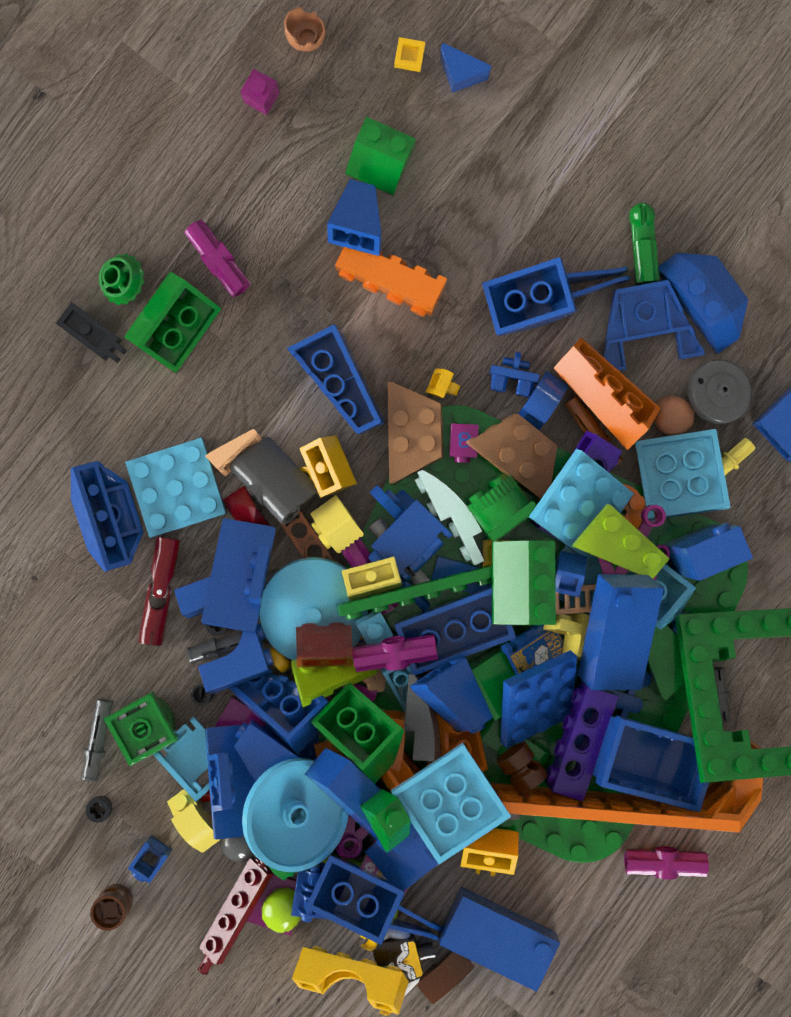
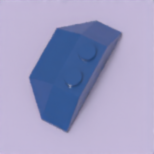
[658,253,748,354]
[71,461,143,572]

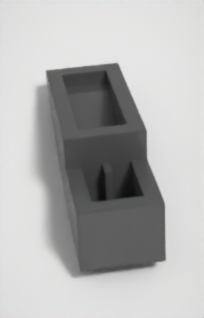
[404,674,441,762]

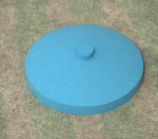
[259,557,368,660]
[242,758,348,872]

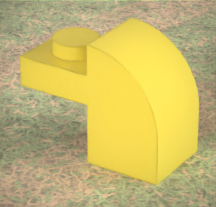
[543,613,590,661]
[167,789,221,853]

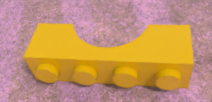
[292,946,408,1014]

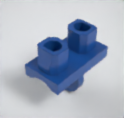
[488,352,540,398]

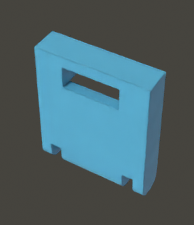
[153,716,210,802]

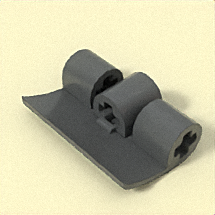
[230,437,318,525]

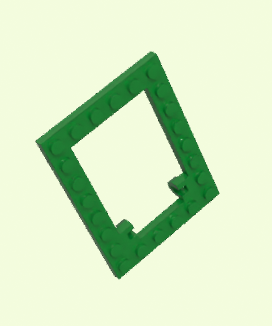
[675,608,791,783]

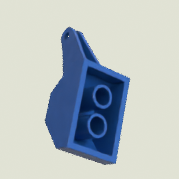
[482,257,631,336]
[305,854,443,945]

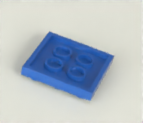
[500,650,577,748]

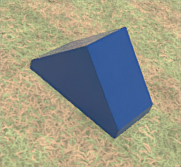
[440,43,492,93]

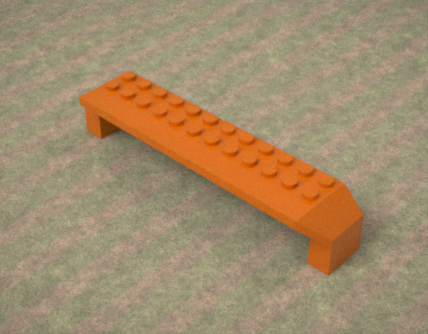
[381,709,763,833]

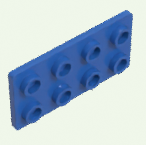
[201,518,276,633]
[205,724,255,840]

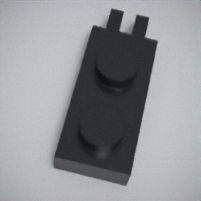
[56,302,127,363]

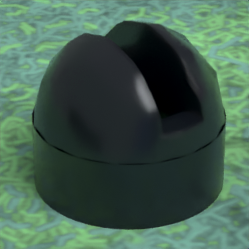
[191,683,214,706]

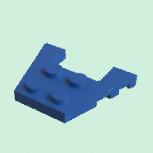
[603,280,705,371]

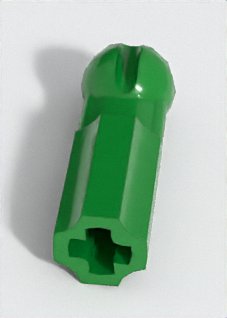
[629,203,659,285]

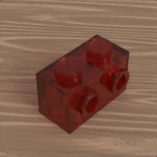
[296,622,353,668]

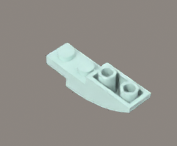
[415,470,484,566]

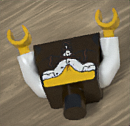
[360,929,436,1016]

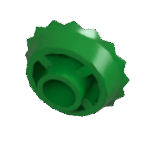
[99,253,145,305]

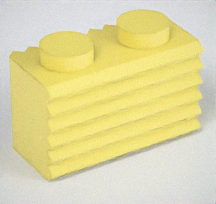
[310,495,363,553]

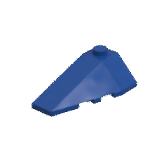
[229,673,329,755]

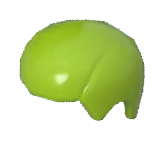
[262,887,301,933]

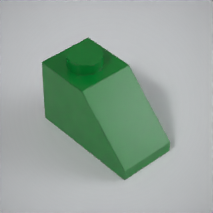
[360,789,411,852]

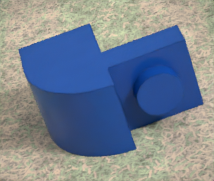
[518,371,569,430]

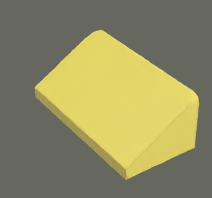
[341,557,402,601]

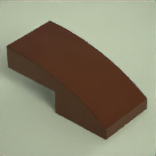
[416,950,475,1004]

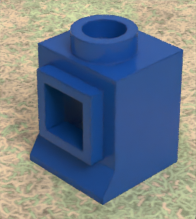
[128,835,172,884]

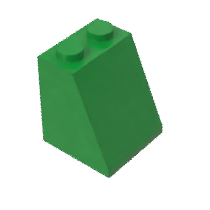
[468,640,515,720]

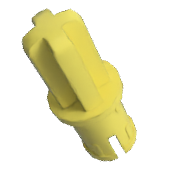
[722,438,755,476]

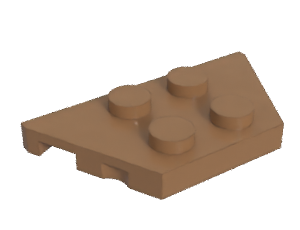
[387,382,444,485]
[466,414,557,501]

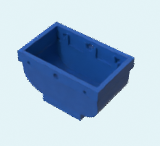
[593,715,709,812]

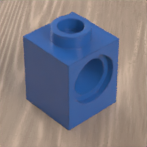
[555,551,587,597]

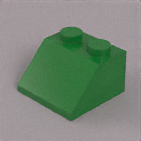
[345,116,416,196]

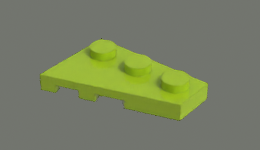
[571,504,669,579]
[291,650,377,707]

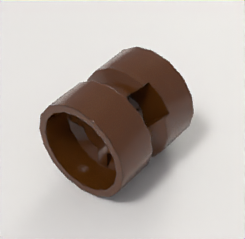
[497,741,548,794]
[90,884,133,931]

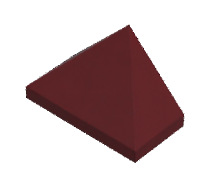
[222,486,271,526]

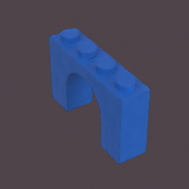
[174,577,274,694]

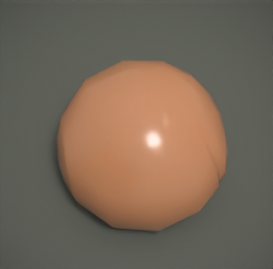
[284,7,326,52]
[653,395,695,436]

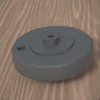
[687,360,752,425]

